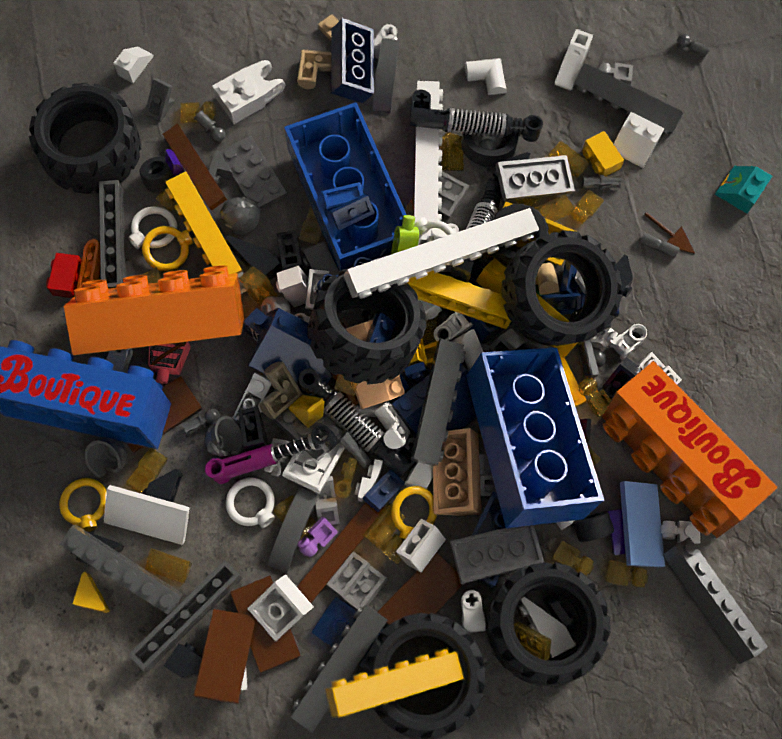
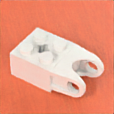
[212,61,285,124]

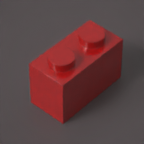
[46,253,82,298]

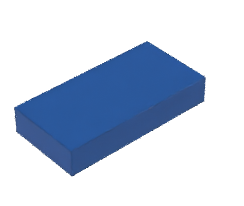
[321,182,364,212]

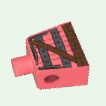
[149,341,191,384]

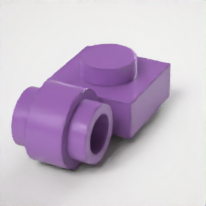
[298,517,338,557]

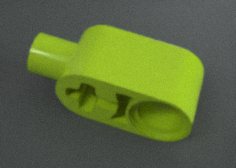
[391,215,419,255]

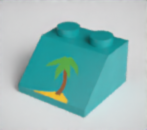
[715,166,772,214]

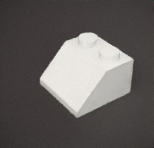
[614,112,664,168]
[247,575,313,641]

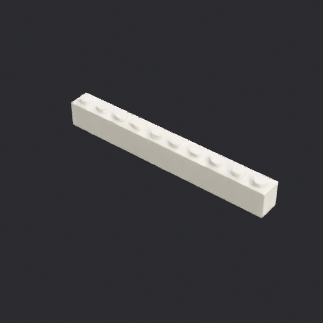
[414,81,443,245]
[343,208,539,299]

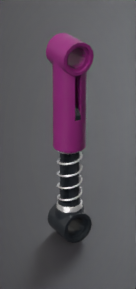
[205,425,337,484]

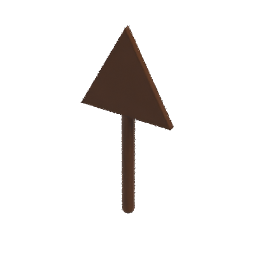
[645,212,695,254]

